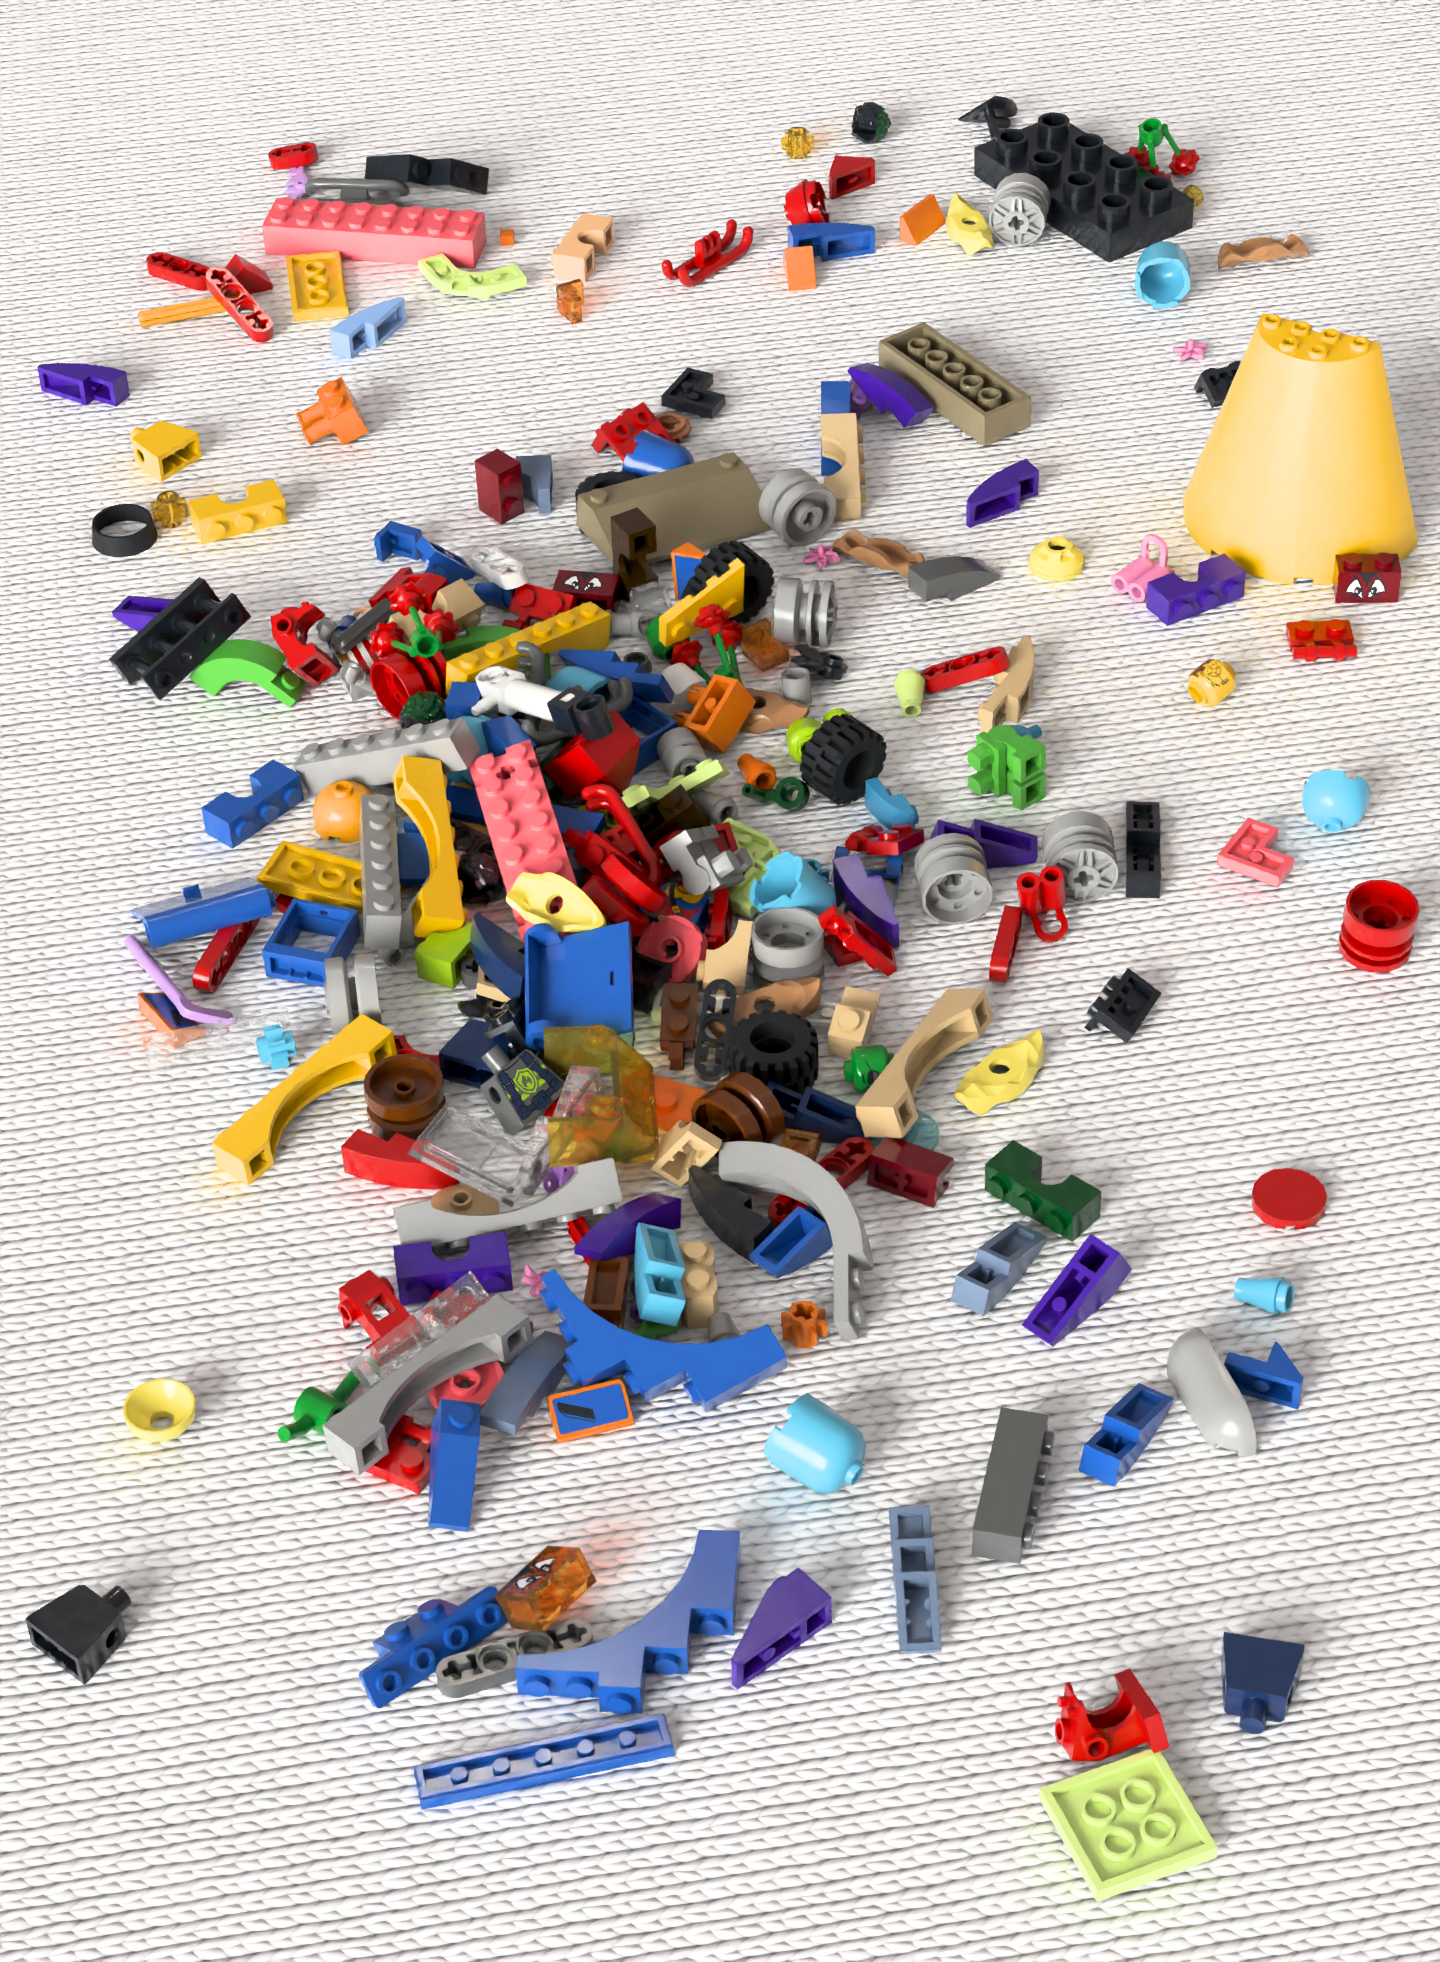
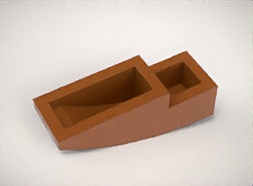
[583,1257,629,1330]

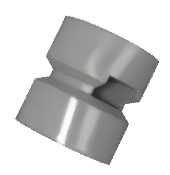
[657,727,709,779]

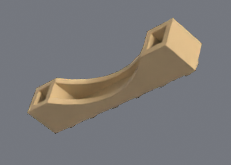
[855,989,994,1138]

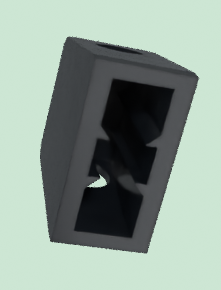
[25,1585,131,1685]

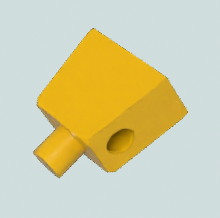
[130,421,202,482]

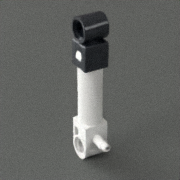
[471,666,615,741]

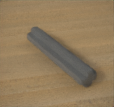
[333,598,396,654]

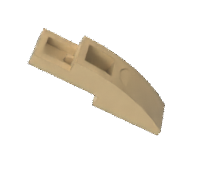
[978,636,1034,733]

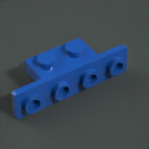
[359,1586,510,1709]

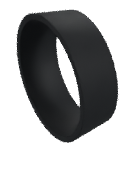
[92,504,158,557]

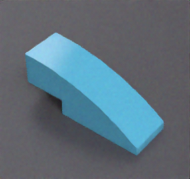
[634,1222,686,1327]

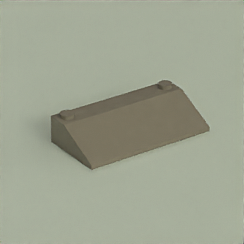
[576,452,772,564]

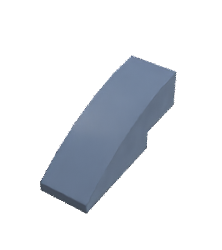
[951,1222,1047,1316]

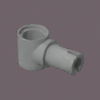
[781,662,812,706]

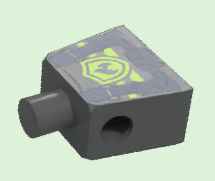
[480,1044,569,1137]

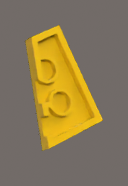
[659,558,745,647]

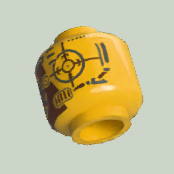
[1187,659,1236,706]

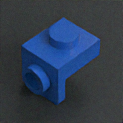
[374,521,423,562]

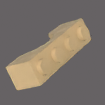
[821,413,867,520]

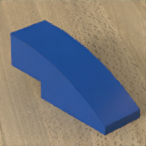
[788,223,875,261]
[749,1206,833,1278]
[1079,1383,1174,1487]

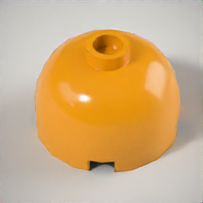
[313,780,373,843]

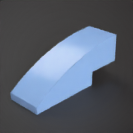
[330,297,407,359]

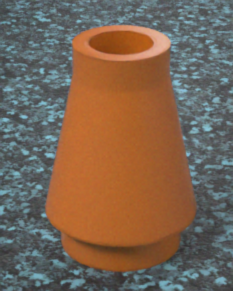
[737,753,777,789]

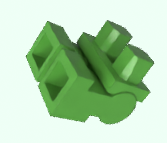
[967,725,1046,811]

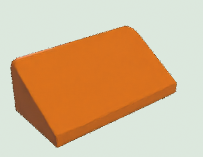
[900,194,945,245]

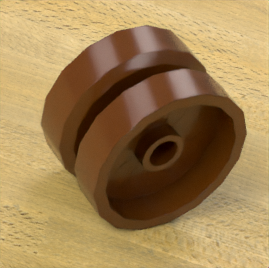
[364,1054,447,1142]
[691,1071,785,1159]

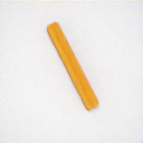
[138,294,239,328]

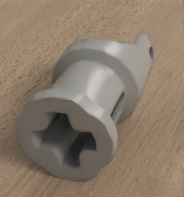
[606,609,661,638]

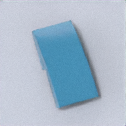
[865,777,919,830]

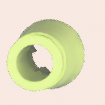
[893,669,925,717]

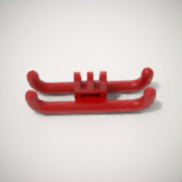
[662,219,754,287]
[581,783,666,887]

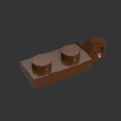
[659,983,699,1070]

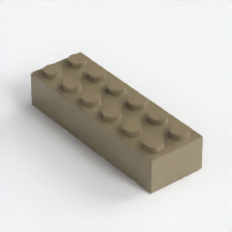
[879,322,1031,446]

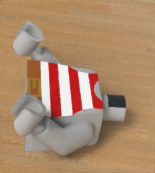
[316,617,380,701]

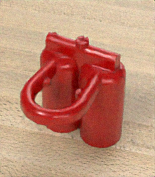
[1016,866,1068,943]

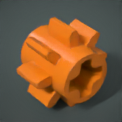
[781,1301,828,1348]

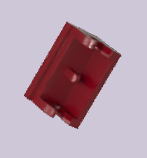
[867,1137,954,1208]

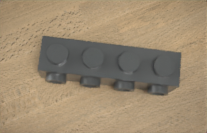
[972,1407,1054,1564]

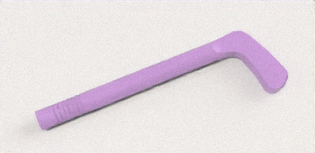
[124,935,233,1027]

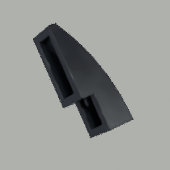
[688,1165,773,1264]

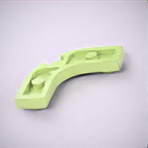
[418,253,527,299]
[621,758,730,816]
[723,818,779,919]

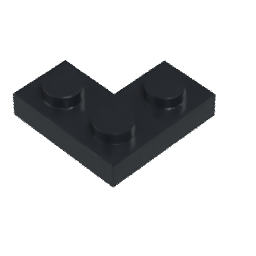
[661,368,726,419]

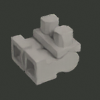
[660,825,754,895]

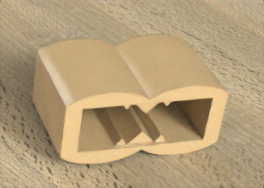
[679,1240,719,1329]

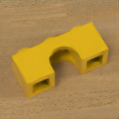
[188,479,288,544]

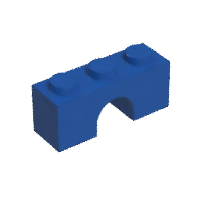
[201,759,304,849]

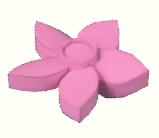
[1173,339,1208,361]
[803,544,840,569]
[521,1264,547,1297]

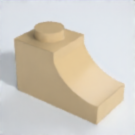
[696,920,752,995]
[827,986,880,1058]
[650,1120,722,1188]

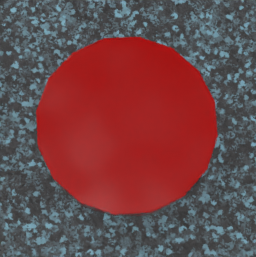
[1251,1168,1327,1230]

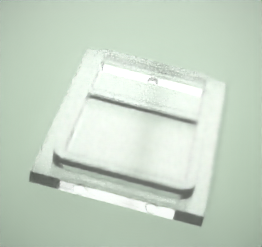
[408,1103,549,1207]

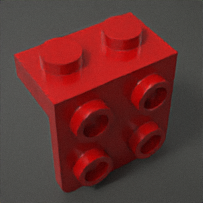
[591,402,676,462]

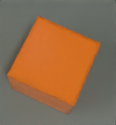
[500,229,515,246]

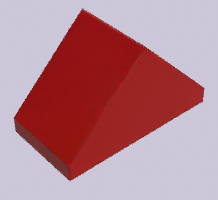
[829,155,875,200]
[221,254,273,295]

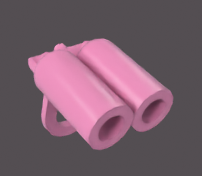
[1111,534,1175,602]

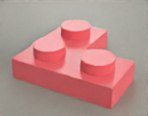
[1217,817,1294,887]

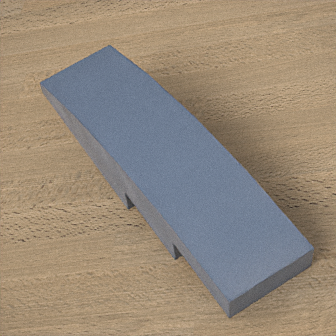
[480,1331,575,1435]
[889,1505,942,1654]

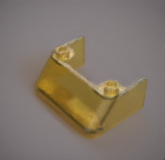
[543,1025,659,1167]

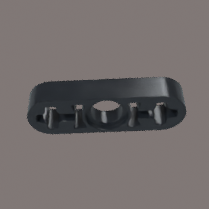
[694,979,736,1082]

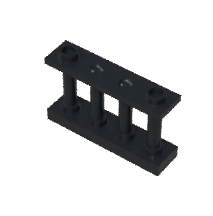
[109,577,251,700]

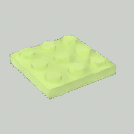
[1039,1749,1218,1902]

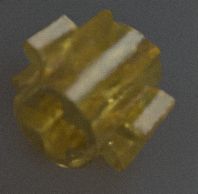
[781,126,814,159]
[151,491,189,528]

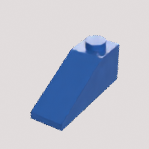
[428,1399,480,1532]

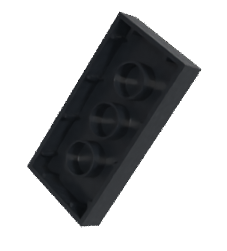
[974,112,1194,263]

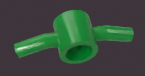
[278,1370,363,1442]

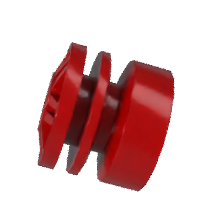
[370,642,448,720]
[1338,880,1420,973]

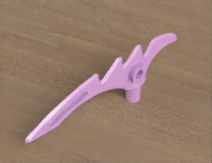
[284,165,325,199]

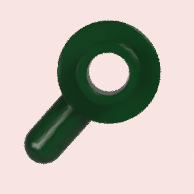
[742,777,810,811]

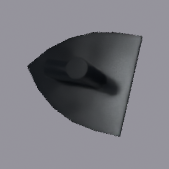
[958,96,1018,140]

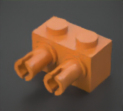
[296,377,368,445]
[672,674,756,754]

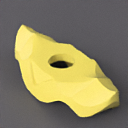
[946,193,994,255]
[506,872,606,932]
[954,1030,1044,1115]

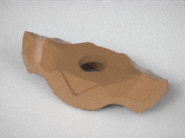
[1218,234,1309,270]
[832,529,925,579]
[740,688,810,734]
[707,977,822,1039]

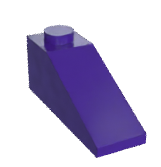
[1022,1234,1132,1347]
[731,1567,832,1690]

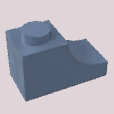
[516,455,553,514]

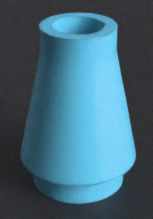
[1234,1277,1294,1315]

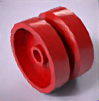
[581,851,670,937]

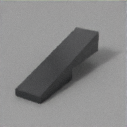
[1126,801,1161,899]

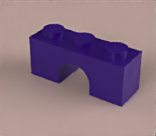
[1146,554,1246,626]
[393,1232,513,1305]

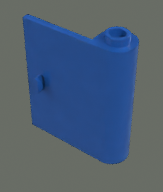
[131,877,277,949]
[524,921,634,1051]

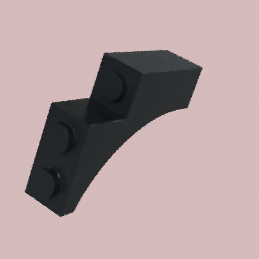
[365,154,489,195]

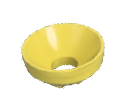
[1029,536,1084,582]
[123,1379,196,1441]

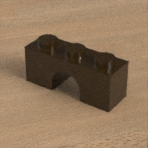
[610,507,659,611]

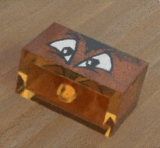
[495,1546,597,1631]

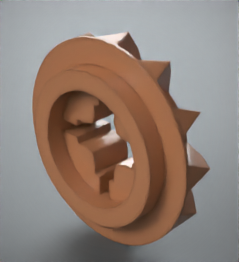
[655,413,691,443]

